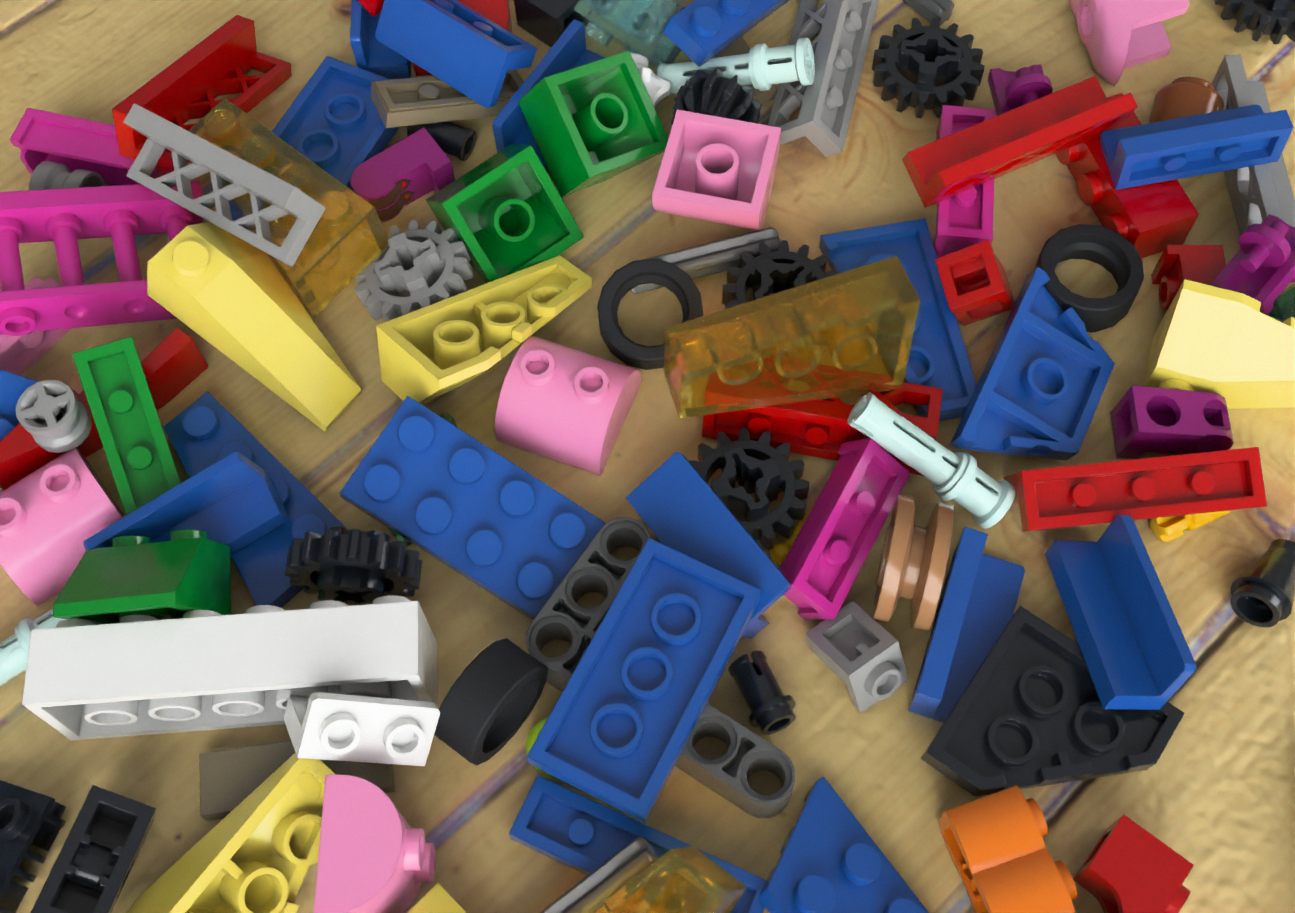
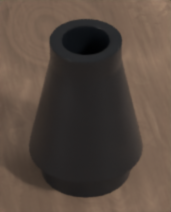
[1230,539,1295,627]

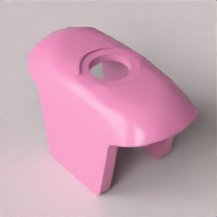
[1069,0,1189,87]

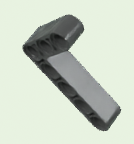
[526,517,795,818]

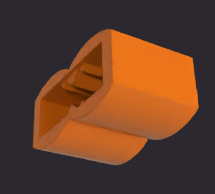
[938,785,1077,913]

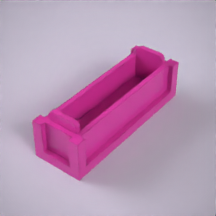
[933,105,995,258]
[10,108,171,186]
[780,438,910,620]

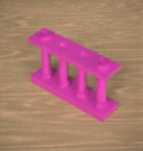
[0,181,203,336]

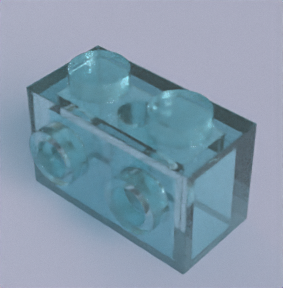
[573,0,685,69]

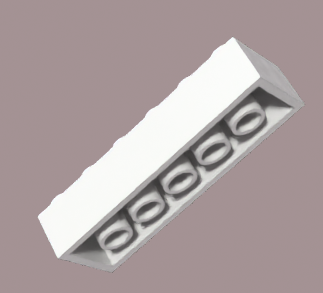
[22,595,438,741]

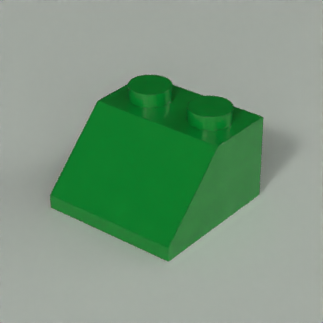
[518,51,668,198]
[426,144,584,283]
[53,530,231,625]

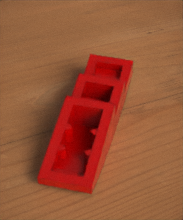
[0,328,209,491]

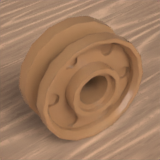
[872,494,955,631]

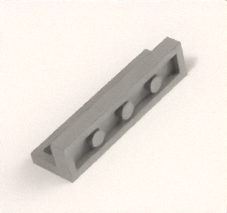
[768,0,879,157]
[1212,55,1295,235]
[123,103,326,267]

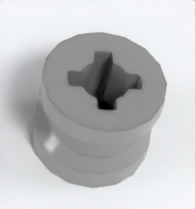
[16,380,92,453]

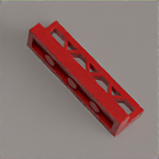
[112,15,292,173]
[902,76,1138,208]
[702,351,943,476]
[1003,447,1267,532]

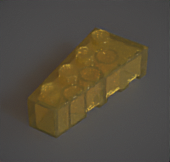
[189,98,389,317]
[664,255,920,418]

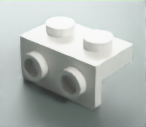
[283,692,440,766]

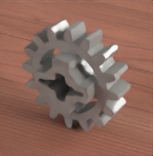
[353,220,473,322]

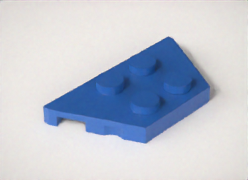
[950,267,1115,461]
[758,776,929,913]

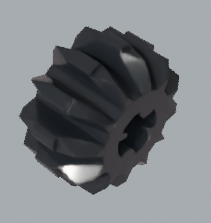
[671,68,762,125]

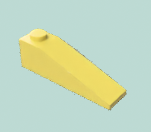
[147,222,361,432]
[376,255,592,404]
[1142,279,1295,409]
[126,752,336,913]

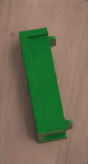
[72,337,181,516]

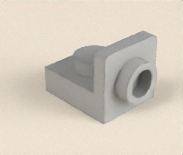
[805,601,908,712]

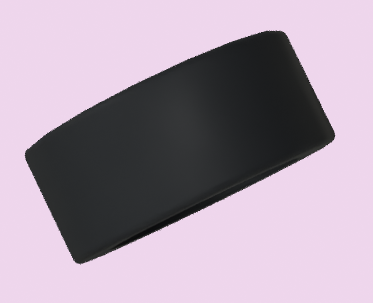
[1034,224,1144,332]
[597,258,703,370]
[434,638,548,765]

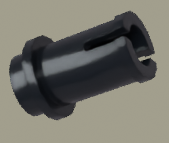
[407,121,476,161]
[728,651,796,735]

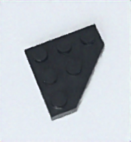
[920,606,1185,796]

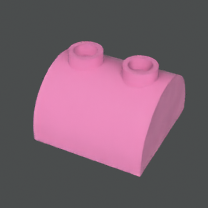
[652,109,781,231]
[495,336,642,476]
[0,447,125,606]
[314,775,435,913]

